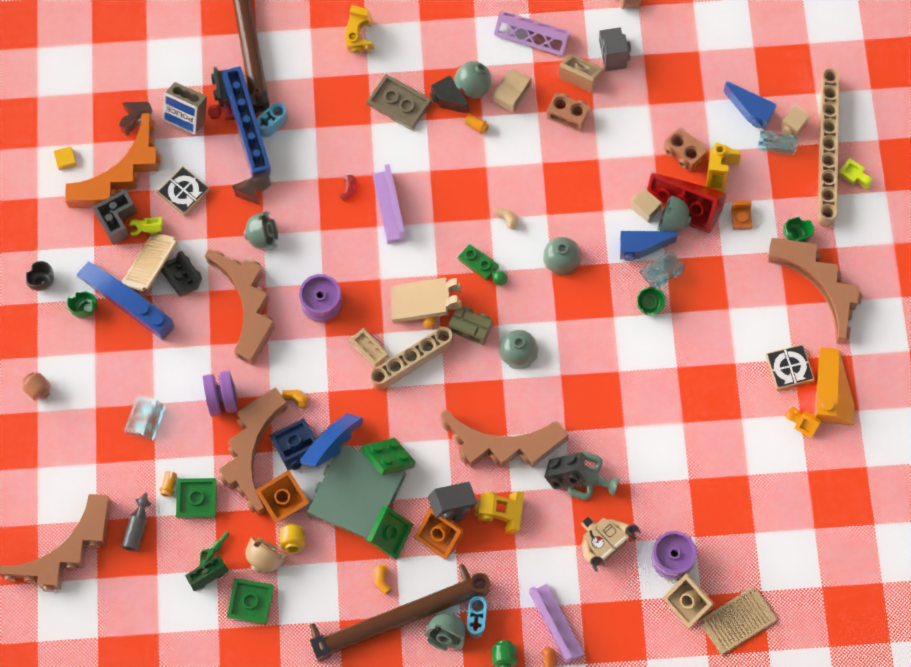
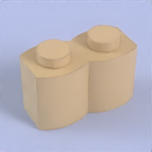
[492,68,532,112]

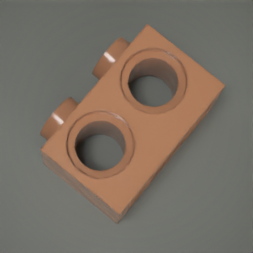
[547,92,590,132]
[664,126,708,172]

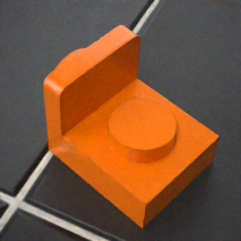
[731,199,753,230]

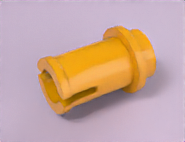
[464,114,489,134]
[159,471,177,497]

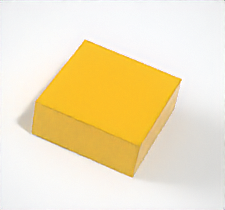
[54,146,77,170]

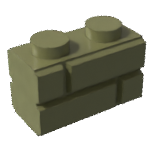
[448,306,493,345]

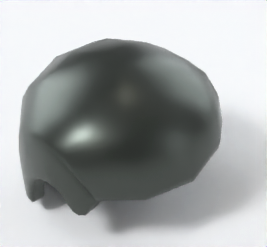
[26,261,54,291]

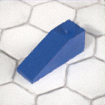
[723,81,777,130]
[620,231,678,261]

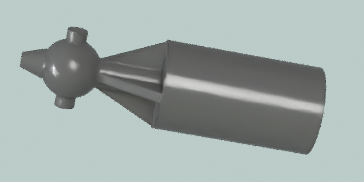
[121,493,151,552]

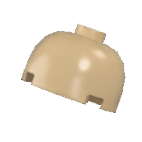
[245,536,286,573]

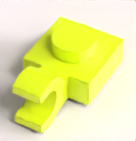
[838,158,873,189]
[129,217,164,235]

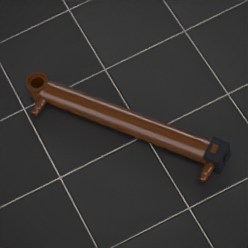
[233,0,270,113]
[310,564,490,662]

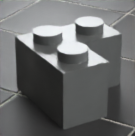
[599,27,631,71]
[92,189,137,245]
[428,481,477,522]

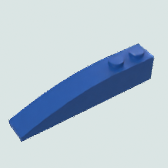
[76,261,175,341]

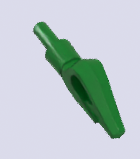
[199,532,230,566]

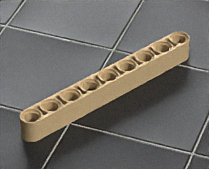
[817,68,839,227]

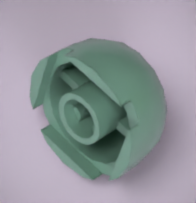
[454,61,492,98]
[658,196,692,233]
[244,211,278,250]
[543,237,581,275]
[500,330,538,369]
[425,613,466,651]

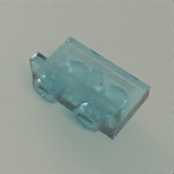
[757,131,798,155]
[640,250,685,288]

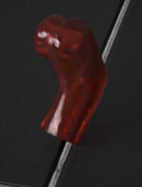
[339,174,357,202]

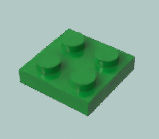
[361,438,416,475]
[176,478,217,519]
[366,506,414,560]
[227,578,274,625]

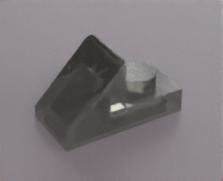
[119,101,153,136]
[232,172,271,205]

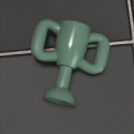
[567,452,620,500]

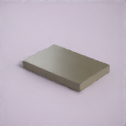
[366,74,432,131]

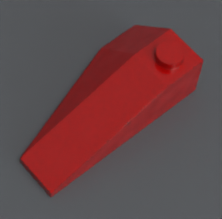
[647,172,727,233]

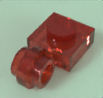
[208,100,235,120]

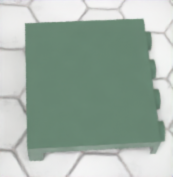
[306,444,406,544]

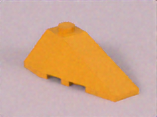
[814,347,855,425]

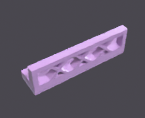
[494,11,571,56]
[372,164,406,244]
[529,583,584,664]

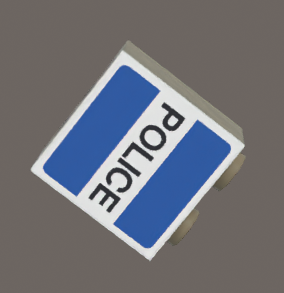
[163,82,207,134]

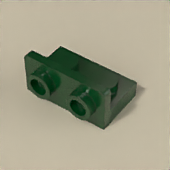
[185,555,229,591]

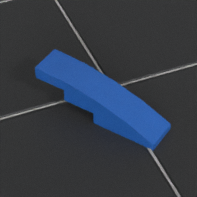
[300,413,363,468]

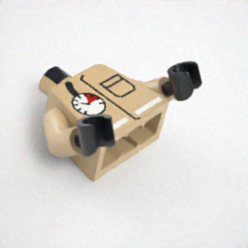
[581,516,641,572]

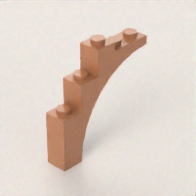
[768,238,862,344]
[205,249,275,366]
[219,387,288,516]
[440,410,569,468]
[0,494,112,592]

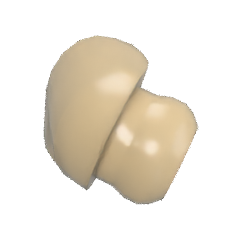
[495,207,518,230]

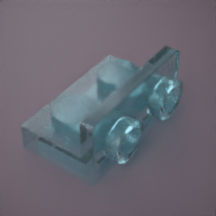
[124,396,165,441]

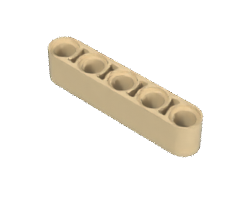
[370,327,453,390]

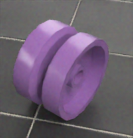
[299,274,343,322]
[203,370,238,417]
[651,531,697,580]

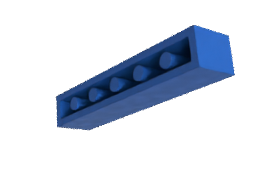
[222,66,271,180]

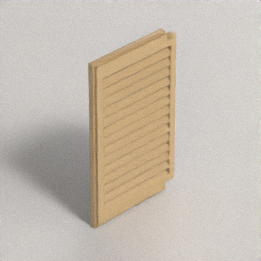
[122,233,178,291]
[701,587,778,656]

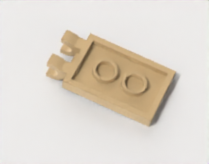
[391,277,462,323]

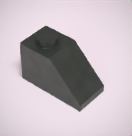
[430,75,469,113]

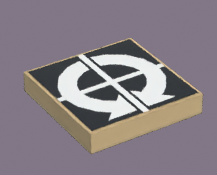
[157,166,210,216]
[765,344,815,391]

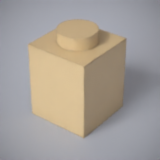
[780,105,810,139]
[631,189,662,222]

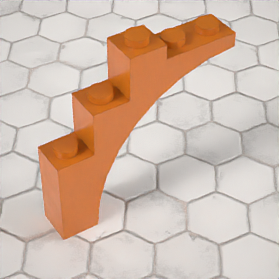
[65,113,162,208]

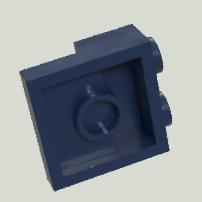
[269,418,316,471]

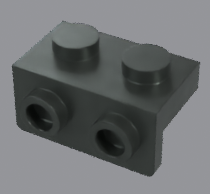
[161,251,202,297]
[544,452,587,489]

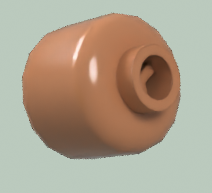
[22,372,51,401]

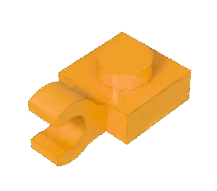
[785,407,822,438]

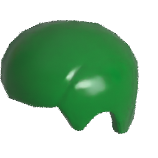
[783,216,814,242]
[637,287,666,316]
[66,291,98,319]

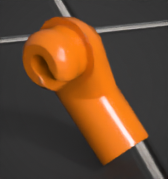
[541,647,557,667]

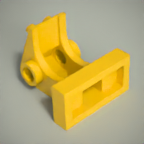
[344,5,375,53]
[706,142,741,193]
[475,491,524,534]

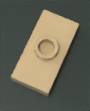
[349,328,389,368]

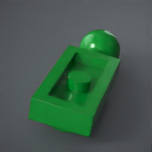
[458,243,508,286]

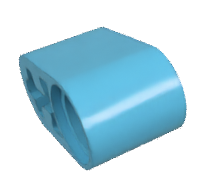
[256,103,288,137]
[467,596,487,638]

